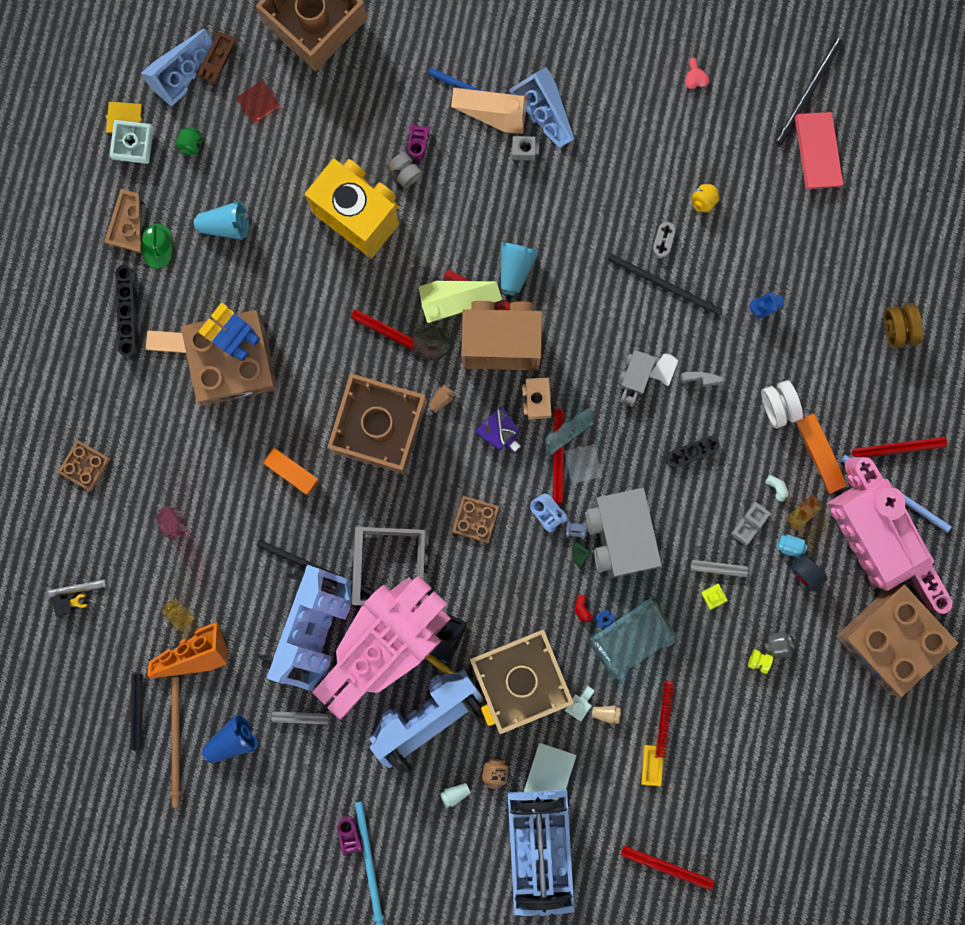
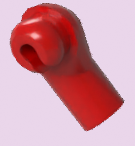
[574,595,593,623]

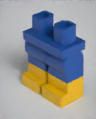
[199,302,261,361]

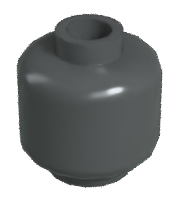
[765,631,795,659]

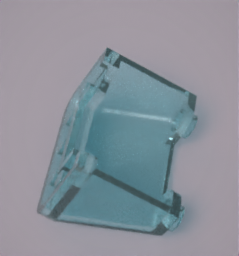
[586,597,677,680]

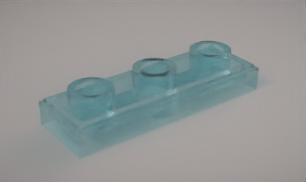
[545,408,594,455]

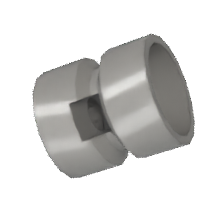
[387,152,422,188]

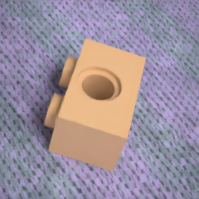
[522,378,551,419]

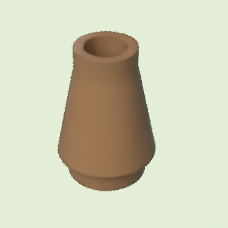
[428,384,456,413]

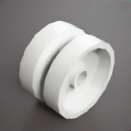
[761,380,803,429]

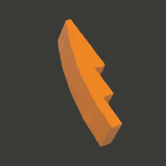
[796,413,847,494]

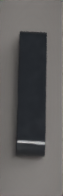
[115,264,139,359]

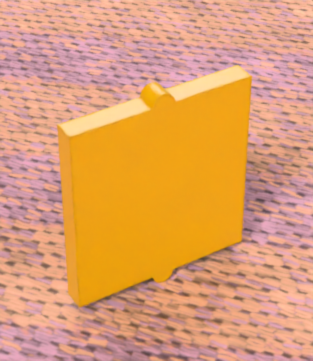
[106,102,143,133]

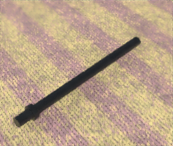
[775,38,843,145]
[608,253,723,316]
[256,539,375,597]

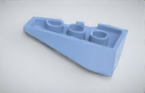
[141,29,213,106]
[509,67,574,148]

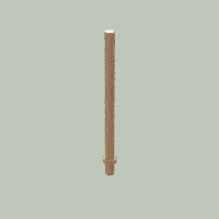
[170,677,182,807]

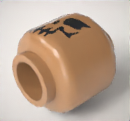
[482,759,509,789]

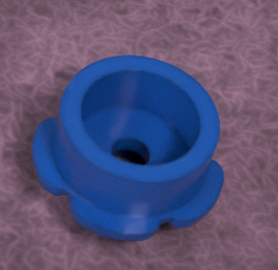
[596,610,615,629]

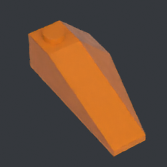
[147,622,228,679]

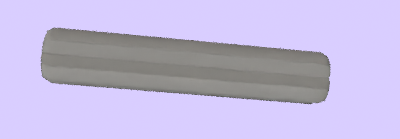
[691,560,748,577]
[271,712,329,724]

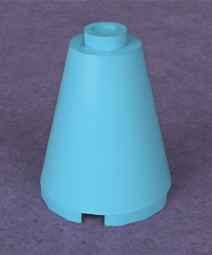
[194,202,249,240]
[501,242,539,296]

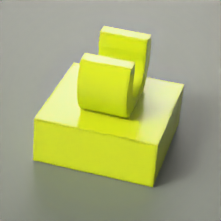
[701,584,728,610]

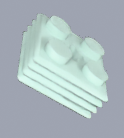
[110,120,154,164]

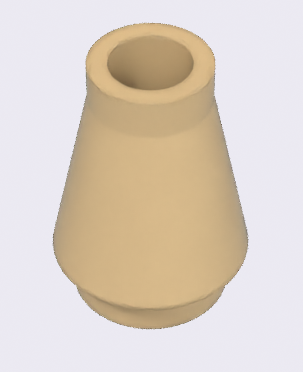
[592,706,621,725]

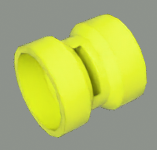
[748,649,773,674]

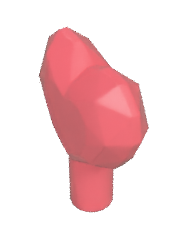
[685,58,709,89]

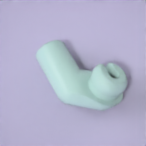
[765,474,789,501]

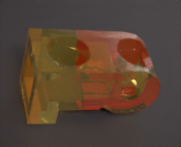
[785,494,823,531]

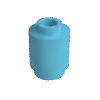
[777,534,807,558]

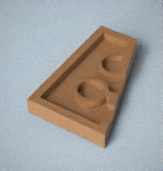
[104,189,142,254]

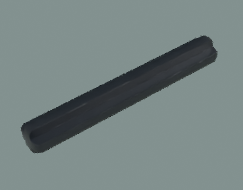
[130,673,143,751]

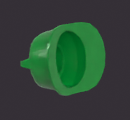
[142,224,172,269]

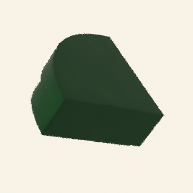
[572,541,591,568]

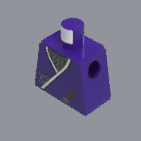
[475,406,522,453]

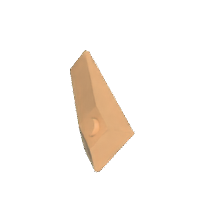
[451,88,527,134]

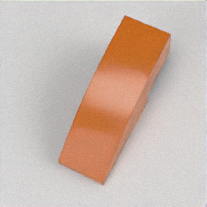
[263,448,320,496]

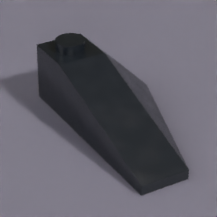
[430,615,467,662]

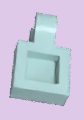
[565,686,594,721]

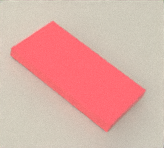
[795,112,843,189]

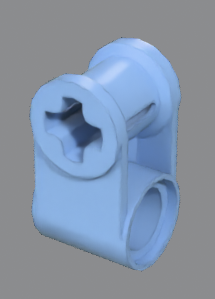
[530,494,567,532]

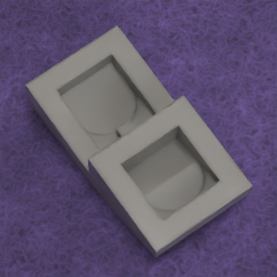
[680,372,723,387]
[730,502,771,546]

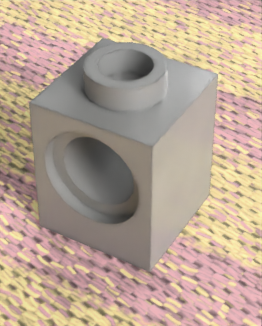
[512,136,539,161]

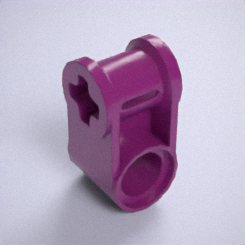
[408,123,430,162]
[337,816,363,856]

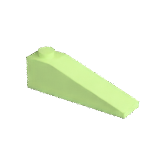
[419,281,502,323]

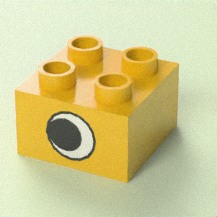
[304,158,399,259]

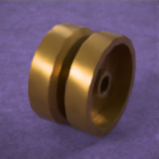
[884,303,923,349]

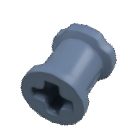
[565,521,586,540]

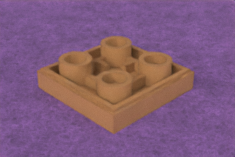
[57,440,111,492]
[452,496,500,544]

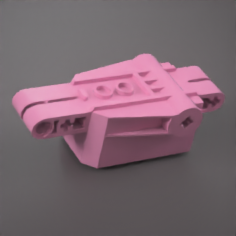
[827,457,952,614]
[312,576,451,720]

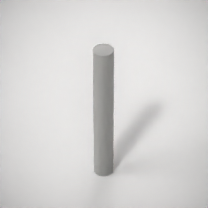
[48,579,107,598]

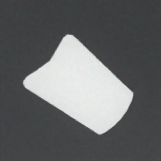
[650,354,678,386]

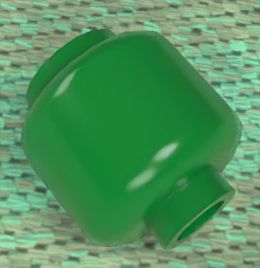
[176,127,203,156]

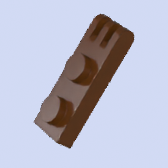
[198,31,237,84]

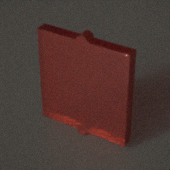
[236,80,280,123]

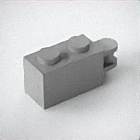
[618,350,656,407]

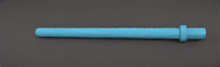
[355,801,385,925]

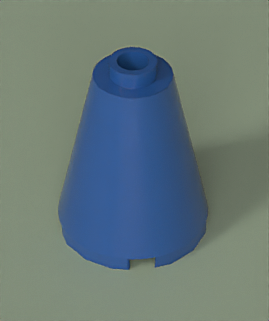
[202,715,258,763]

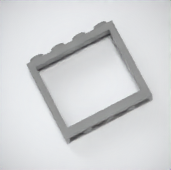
[352,527,428,606]

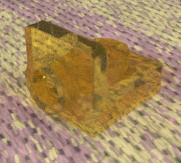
[162,598,195,631]

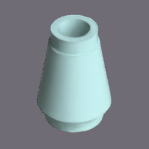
[440,783,471,808]

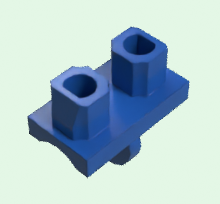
[749,292,784,319]

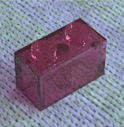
[154,506,188,539]

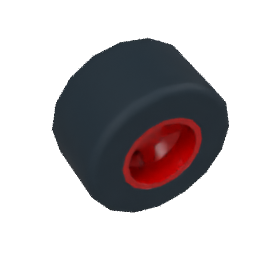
[790,555,828,592]

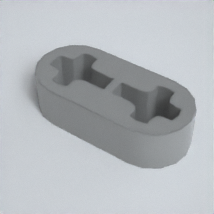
[653,222,675,258]

